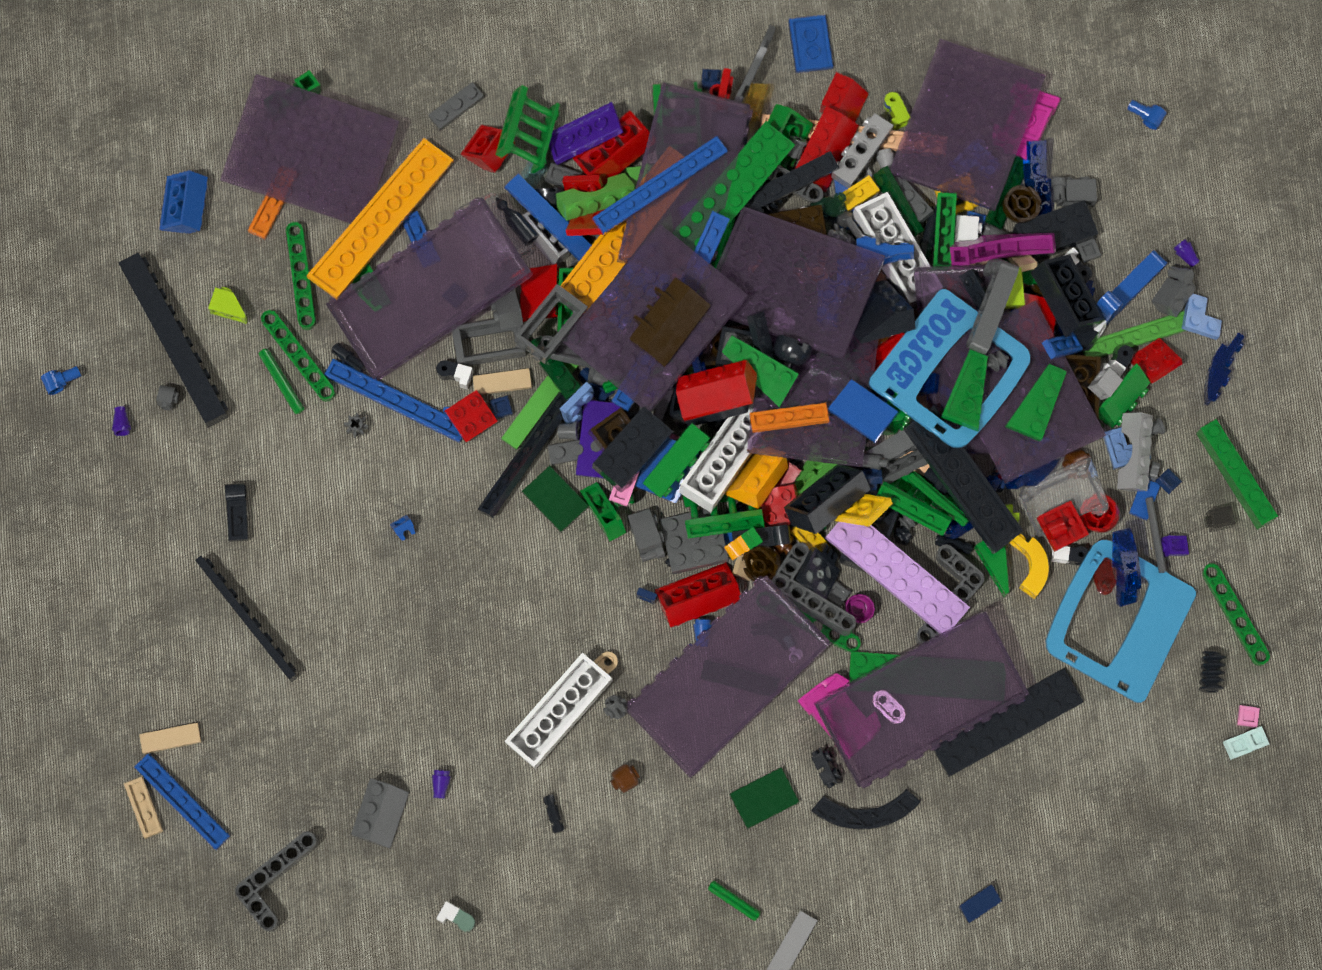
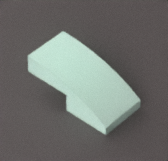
[1223,726,1269,760]

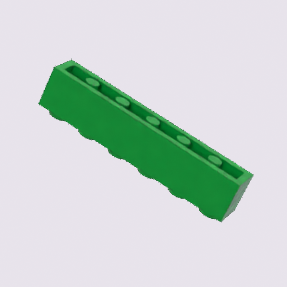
[1196,419,1278,530]

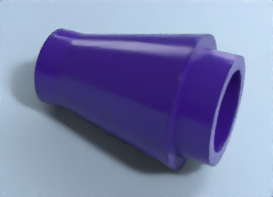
[1174,239,1200,267]
[112,406,131,436]
[432,770,451,799]

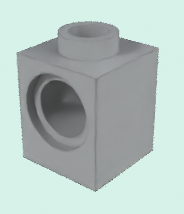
[1088,367,1123,400]

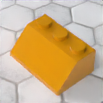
[725,447,788,509]

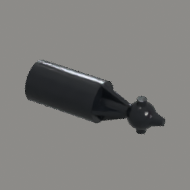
[495,197,539,246]

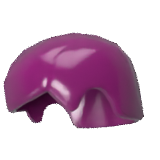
[844,594,875,623]

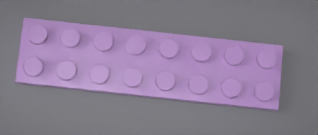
[825,522,970,638]

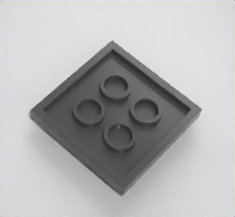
[660,509,729,574]

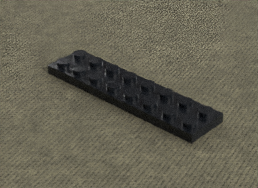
[903,406,1023,554]
[929,669,1083,777]

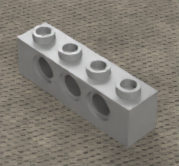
[831,113,893,188]

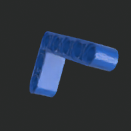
[1097,250,1168,325]

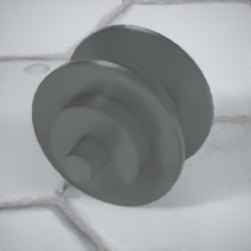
[987,350,1009,372]

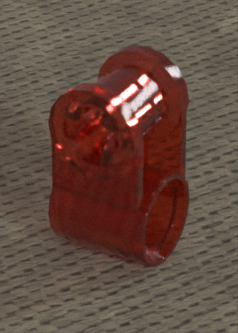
[1092,558,1116,595]

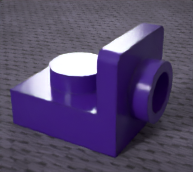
[1160,536,1189,558]

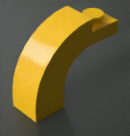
[1009,534,1049,599]

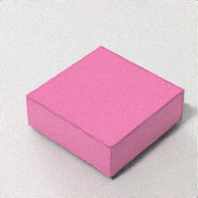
[1237,705,1259,728]

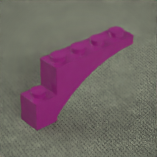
[950,233,1056,266]

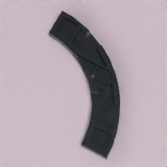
[811,789,921,830]

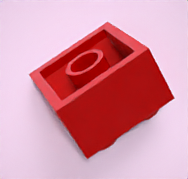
[820,72,869,122]
[460,125,516,173]

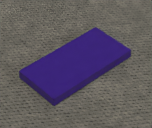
[549,102,623,165]
[576,400,620,479]

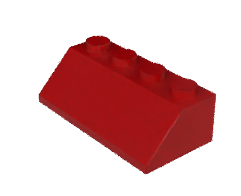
[795,106,859,192]
[572,111,657,186]
[676,360,757,421]
[655,563,742,628]

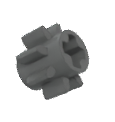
[344,413,368,438]
[603,695,628,719]

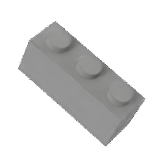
[522,212,570,265]

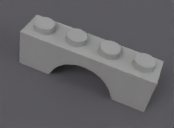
[1117,412,1153,492]

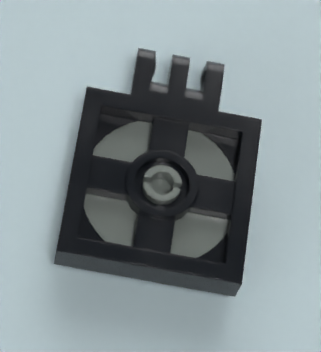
[796,543,840,599]

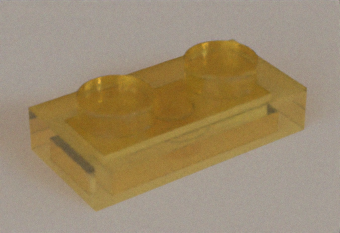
[742,83,770,121]

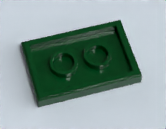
[522,465,589,533]
[729,767,799,829]

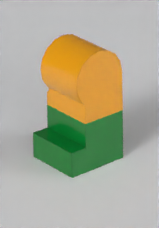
[724,527,763,560]

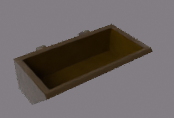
[629,277,711,367]

